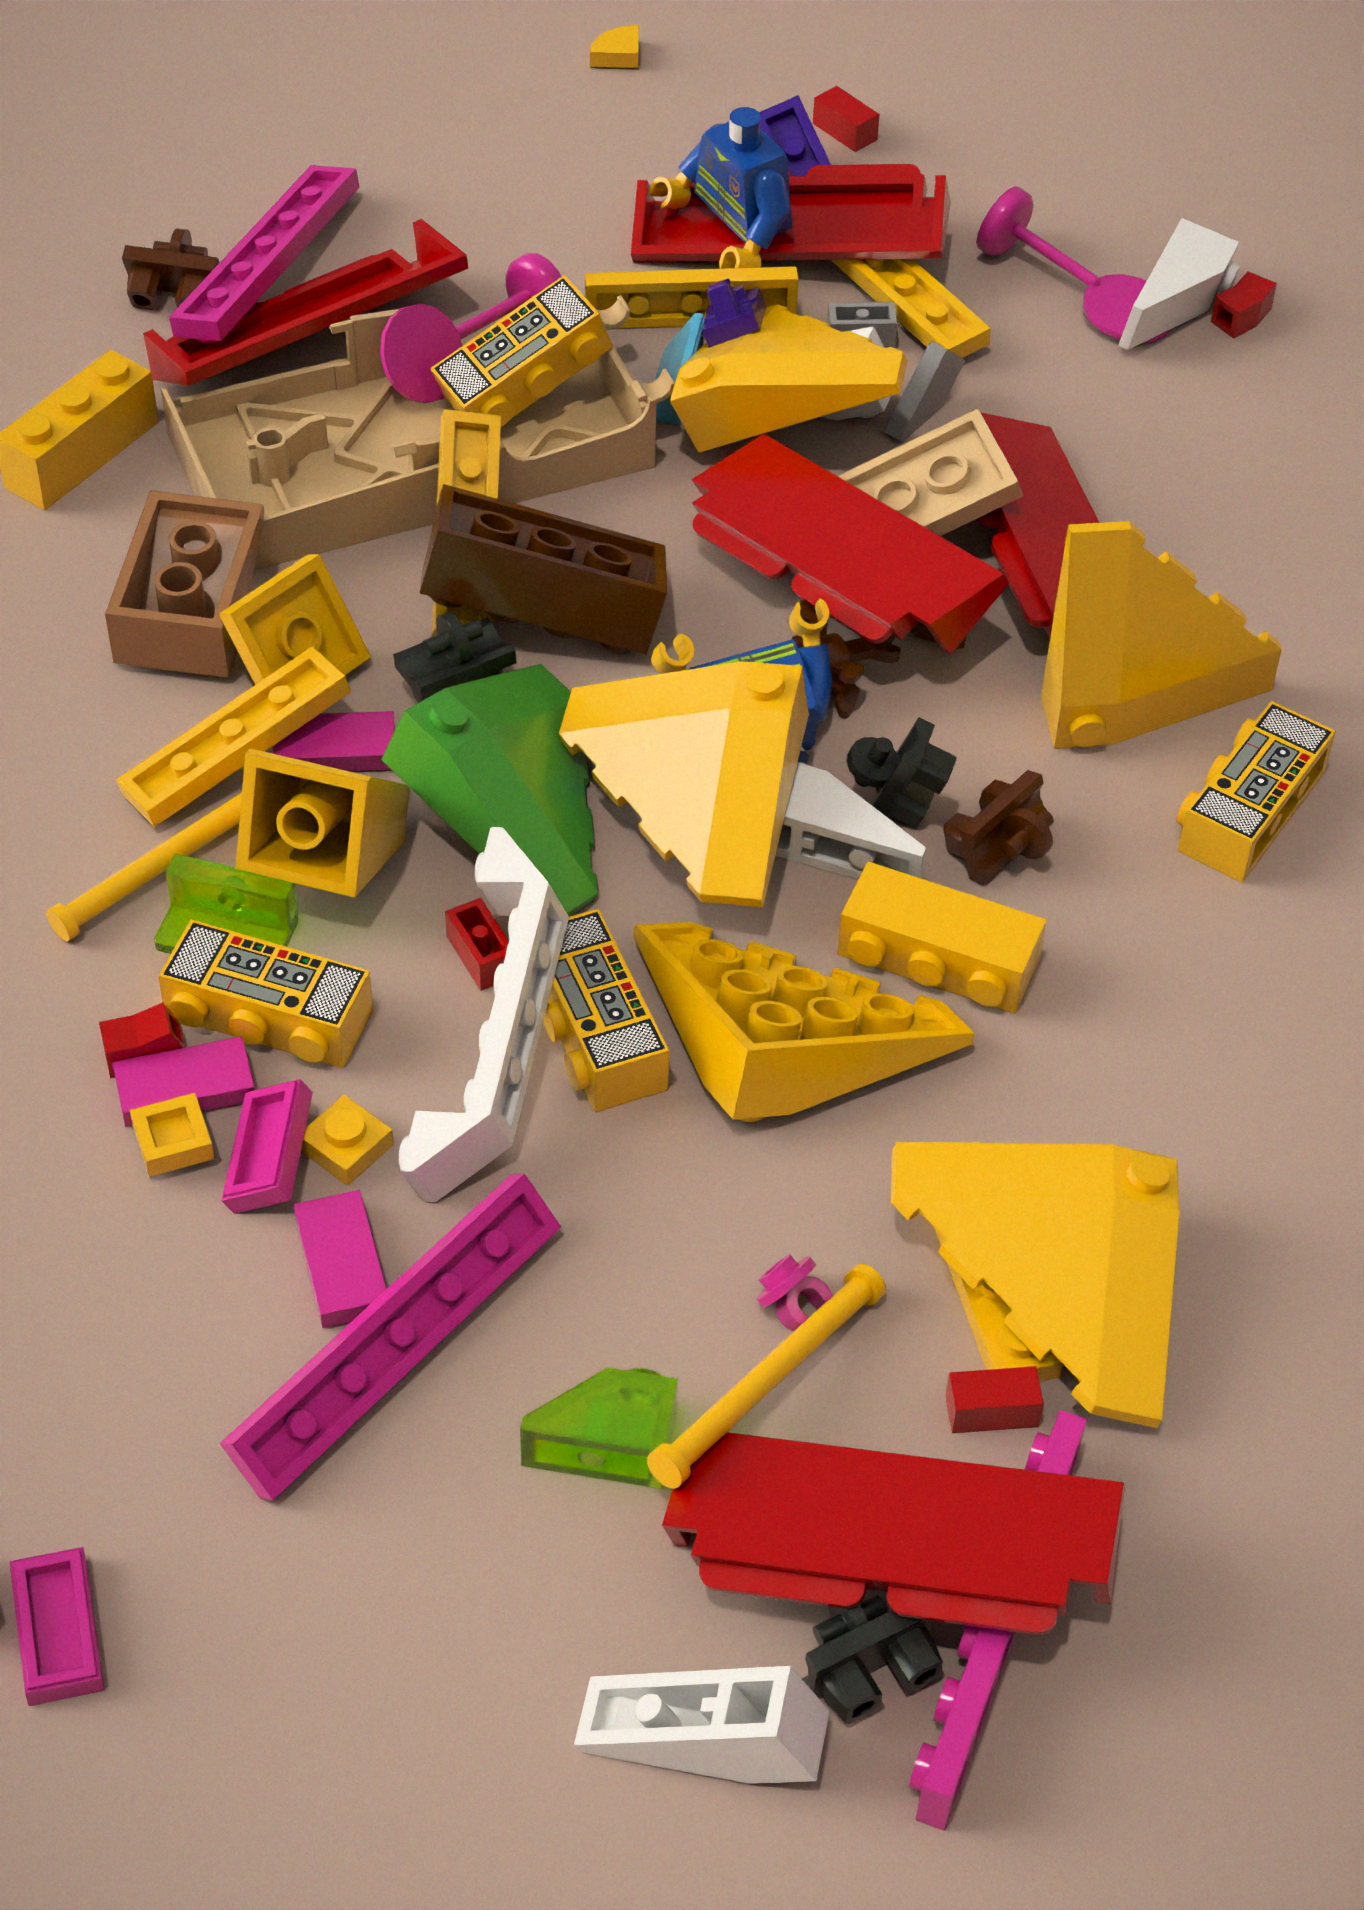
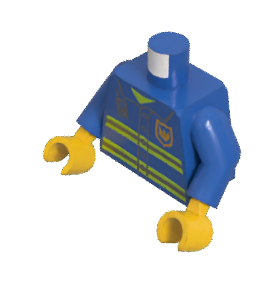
[650,107,792,269]
[651,598,833,764]

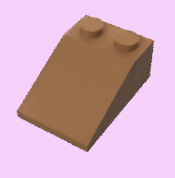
[105,490,264,678]

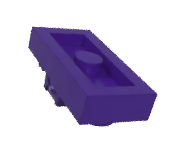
[759,95,831,176]
[702,278,766,348]

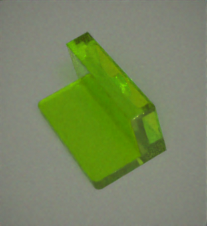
[154,854,299,954]

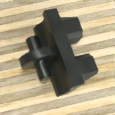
[393,612,517,703]
[846,717,957,829]
[802,1595,943,1724]

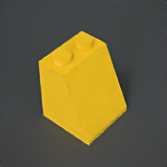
[235,748,410,898]

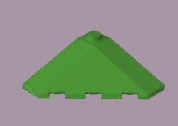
[381,664,598,917]

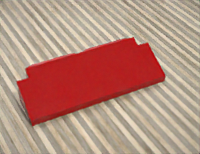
[630,164,951,262]
[143,219,469,386]
[977,412,1100,638]
[691,434,1010,655]
[662,1432,1125,1635]

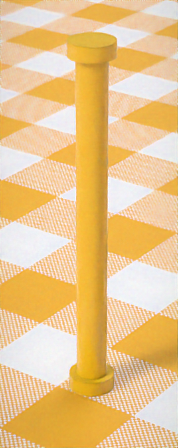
[46,792,242,942]
[647,1264,886,1489]

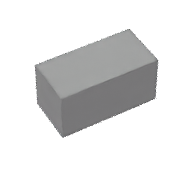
[827,302,897,348]

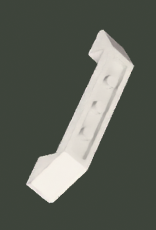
[399,827,569,1202]

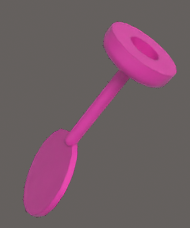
[976,186,1170,343]
[380,253,562,404]

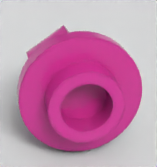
[756,1254,833,1331]

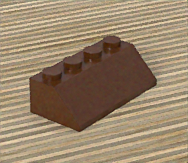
[420,484,667,655]

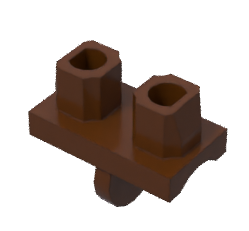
[122,228,220,310]
[943,770,1054,884]

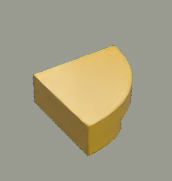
[590,25,639,68]

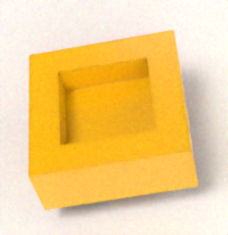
[130,1093,214,1177]
[301,1095,394,1186]

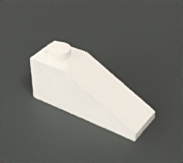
[1118,218,1240,350]
[775,762,926,880]
[574,1666,830,1784]

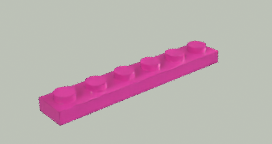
[169,165,360,343]
[220,1173,561,1500]
[909,1410,1087,1831]

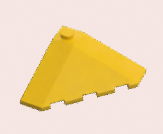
[670,304,907,453]
[1041,521,1282,749]
[559,661,809,908]
[633,921,975,1122]
[891,1142,1180,1428]

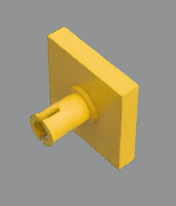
[219,554,371,685]

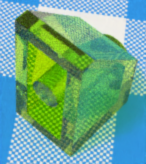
[520,1367,678,1489]

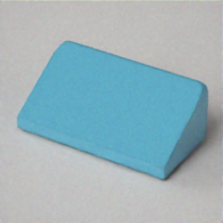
[655,313,705,425]

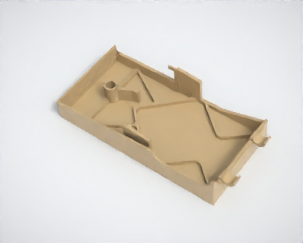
[161,286,675,570]

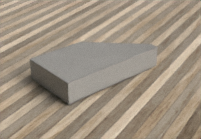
[884,342,966,442]

